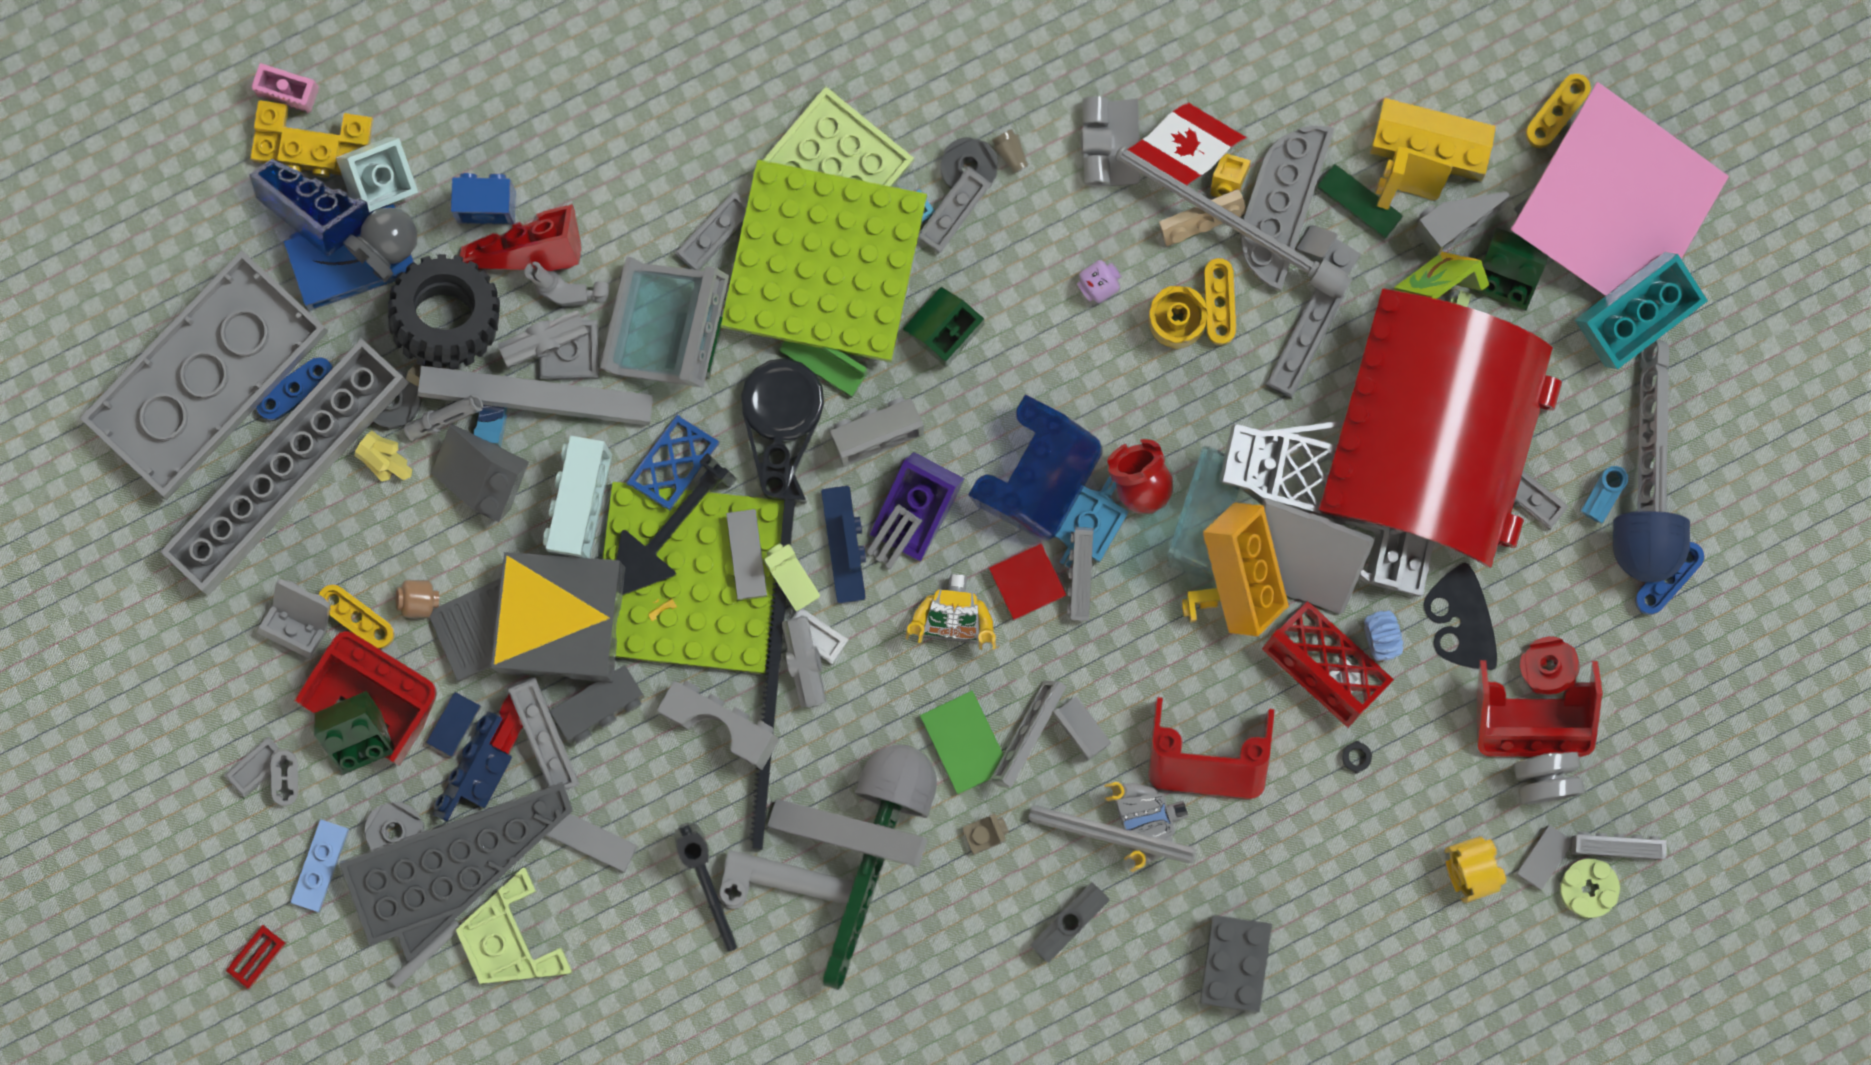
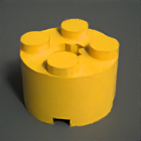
[1148,286,1208,349]
[1445,836,1506,903]

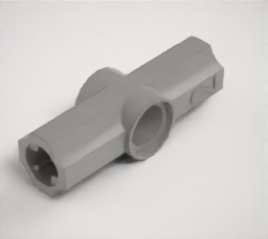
[498,310,588,368]
[782,616,827,708]

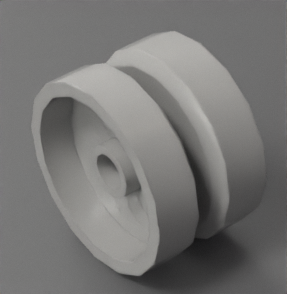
[1513,752,1585,805]

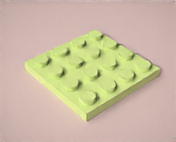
[752,86,914,187]

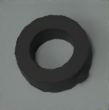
[1342,741,1372,773]

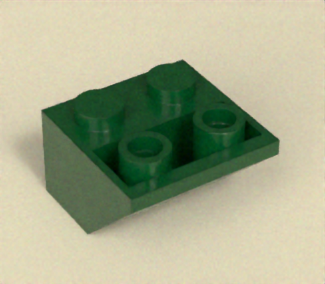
[1472,227,1548,310]
[903,287,985,367]
[314,691,395,775]

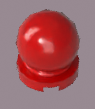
[1107,439,1173,514]

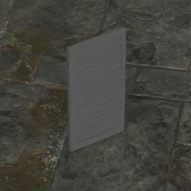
[430,578,501,682]

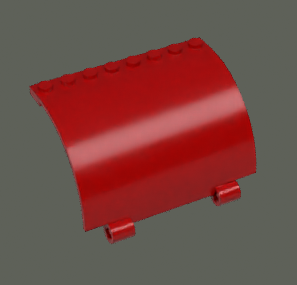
[1319,288,1562,568]

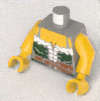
[905,574,996,650]

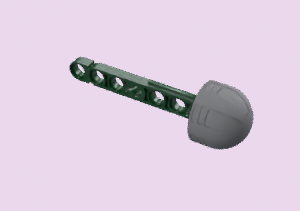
[823,745,937,990]

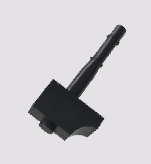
[674,822,738,952]

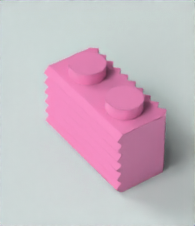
[251,63,319,114]

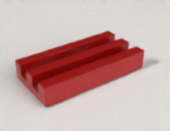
[226,925,287,990]

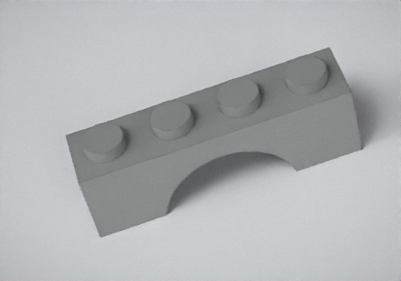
[657,680,780,770]

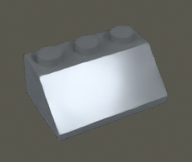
[830,397,924,467]

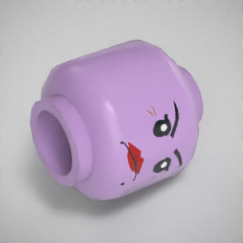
[1077,260,1122,303]

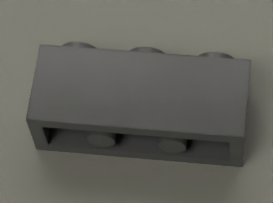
[550,665,645,744]

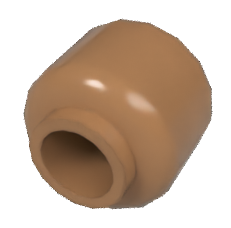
[395,580,439,618]

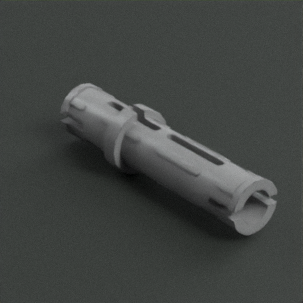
[404,393,483,441]

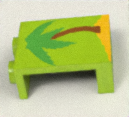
[1394,252,1489,299]

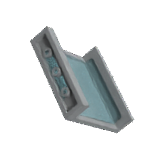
[600,257,729,388]

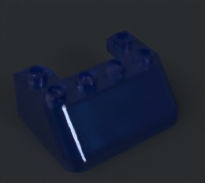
[968,394,1103,540]

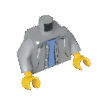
[1104,782,1188,872]

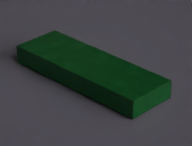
[1317,164,1404,240]

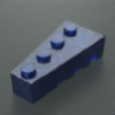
[249,159,370,257]

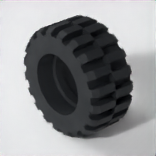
[388,254,500,370]

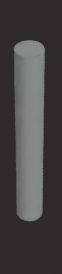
[390,920,460,988]

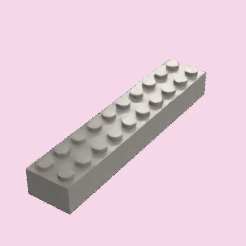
[160,338,409,595]

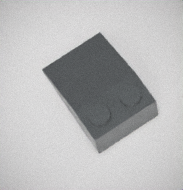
[431,424,529,523]

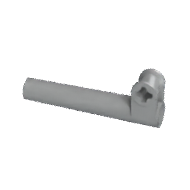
[720,850,854,909]

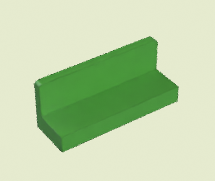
[779,341,868,398]

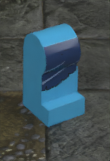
[474,405,507,448]

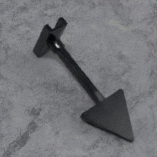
[616,453,737,596]

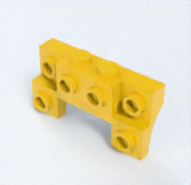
[250,100,374,178]

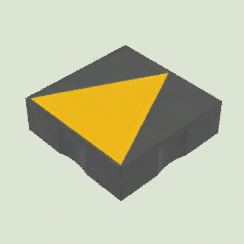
[491,552,625,682]

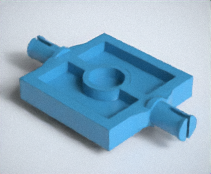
[1049,477,1129,568]

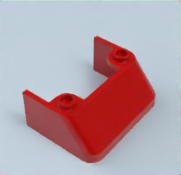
[1477,660,1603,757]
[1148,697,1275,799]

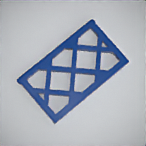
[627,415,719,511]

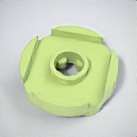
[1560,859,1620,918]

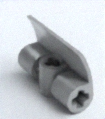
[1081,96,1140,186]

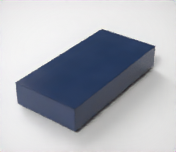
[426,692,481,757]

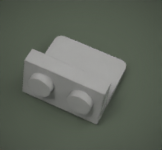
[258,579,330,659]

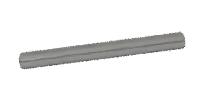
[1029,806,1196,864]

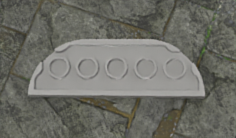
[1241,126,1335,292]

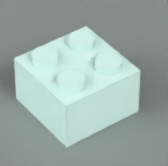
[336,137,418,213]

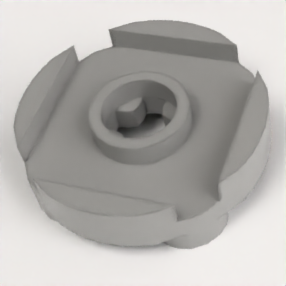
[365,802,424,850]

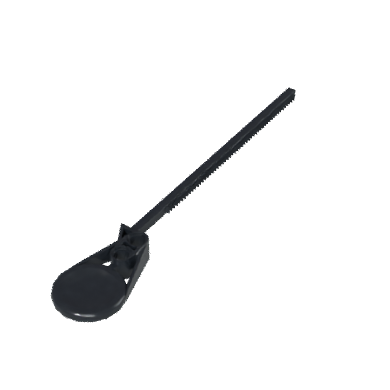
[741,358,825,850]

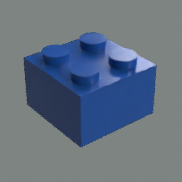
[451,173,516,225]

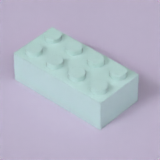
[543,436,612,558]

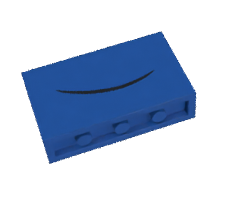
[284,204,414,311]

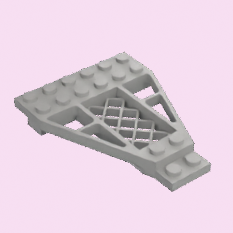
[1219,421,1434,597]

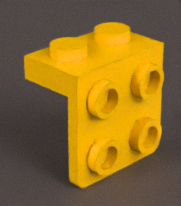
[1375,146,1453,210]

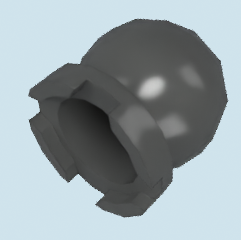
[343,208,418,282]

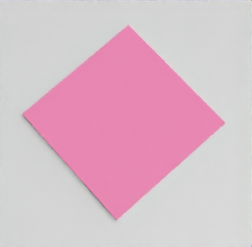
[1511,82,1729,296]

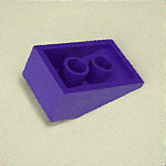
[870,452,965,562]

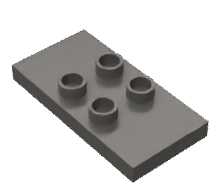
[80,250,328,500]

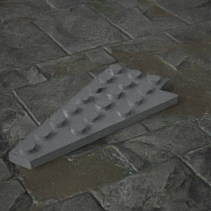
[339,782,573,961]

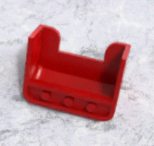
[294,631,437,766]

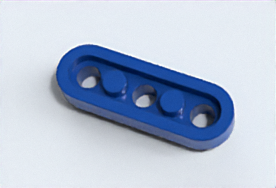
[257,357,333,421]
[1635,542,1704,615]

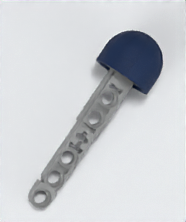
[1613,339,1690,582]

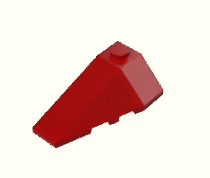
[460,204,582,271]

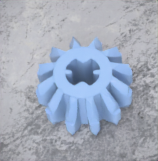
[1364,610,1403,661]

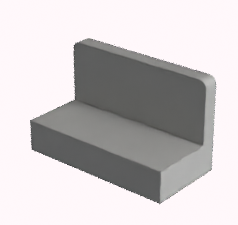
[1053,696,1111,761]

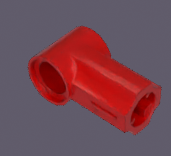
[489,693,523,754]

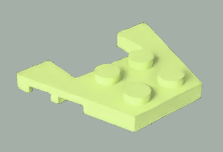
[456,867,573,984]

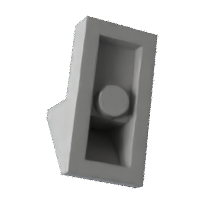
[1296,225,1361,276]

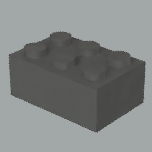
[1199,915,1272,1013]

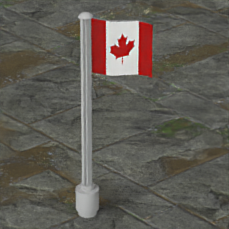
[1115,102,1352,299]

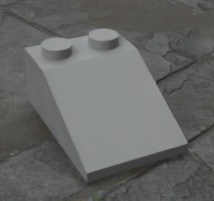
[1414,191,1510,258]

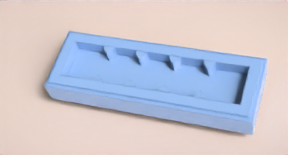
[291,819,349,913]

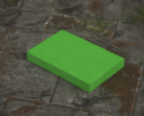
[920,690,1004,795]

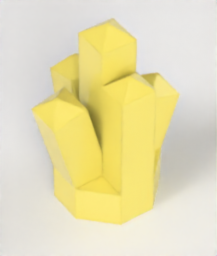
[355,431,412,481]

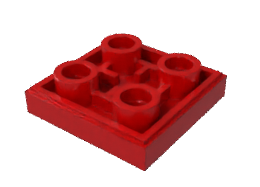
[989,543,1067,621]

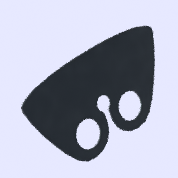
[1424,563,1497,670]

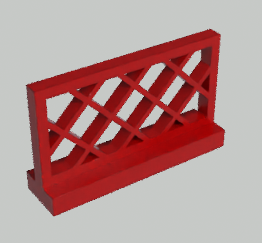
[1262,601,1394,728]

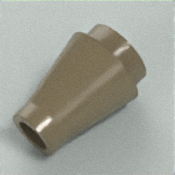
[992,129,1029,174]

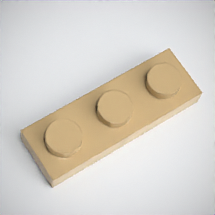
[1159,189,1246,246]

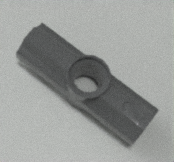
[1030,882,1110,963]

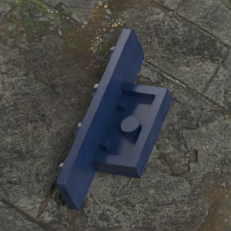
[821,485,867,604]
[433,711,512,822]

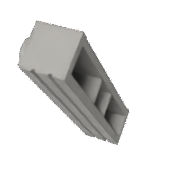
[1067,527,1093,621]
[1571,831,1666,860]

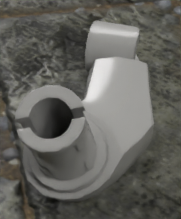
[524,262,609,306]

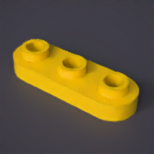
[1526,73,1591,148]
[1204,258,1236,345]
[319,584,395,649]

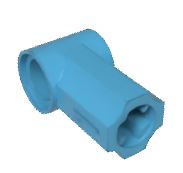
[1580,466,1628,524]

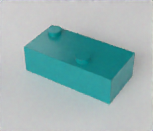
[1574,252,1708,370]

